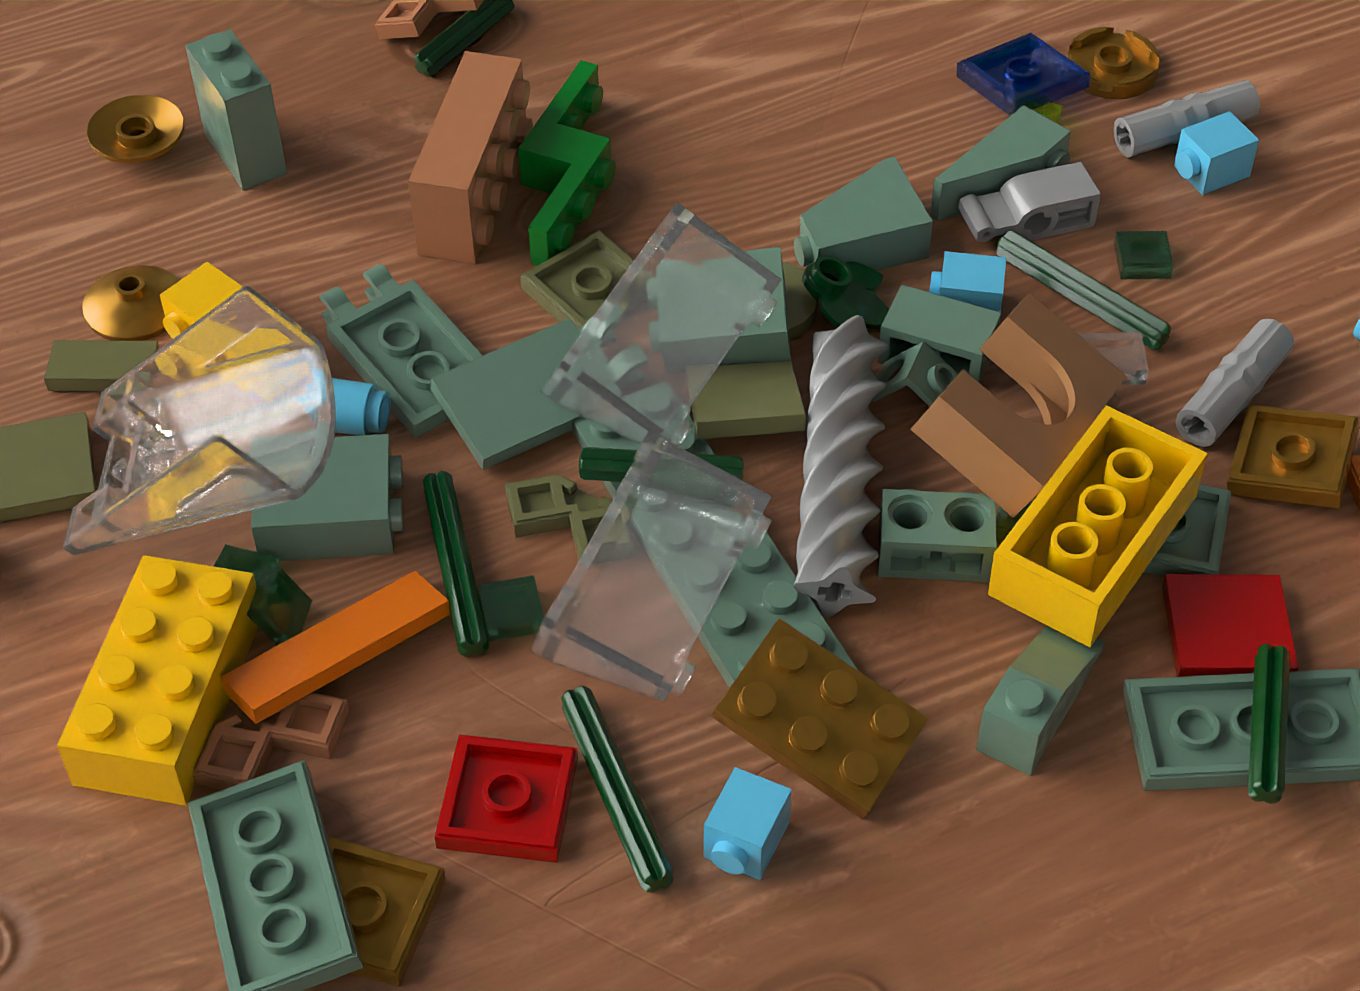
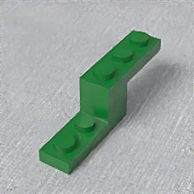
[518,60,616,266]

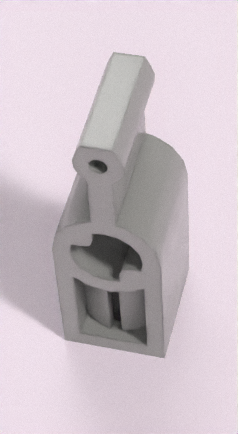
[958,161,1101,242]

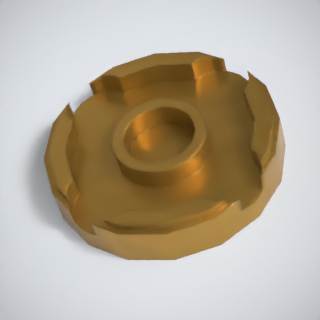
[1065,27,1160,99]

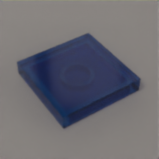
[957,33,1090,116]

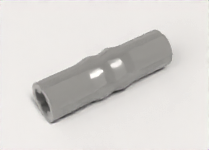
[1113,80,1260,158]
[1175,318,1295,447]

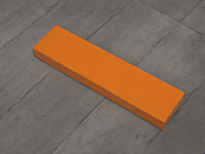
[221,571,450,724]

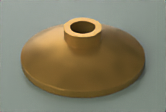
[86,95,185,163]
[82,265,180,341]

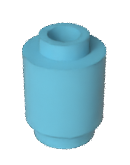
[307,377,391,436]

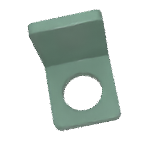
[872,341,958,406]

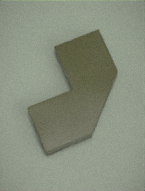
[504,474,636,570]

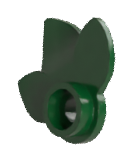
[802,256,889,329]

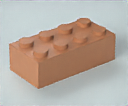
[408,51,533,264]

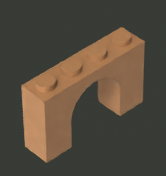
[911,293,1127,518]

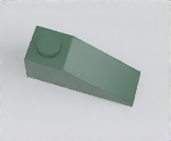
[930,105,1071,220]
[976,625,1106,776]

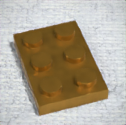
[711,618,929,819]

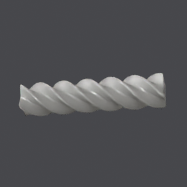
[794,315,889,617]

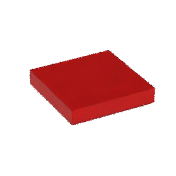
[1162,574,1298,677]
[434,734,578,863]

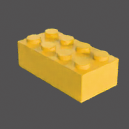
[988,405,1208,647]
[57,555,264,806]

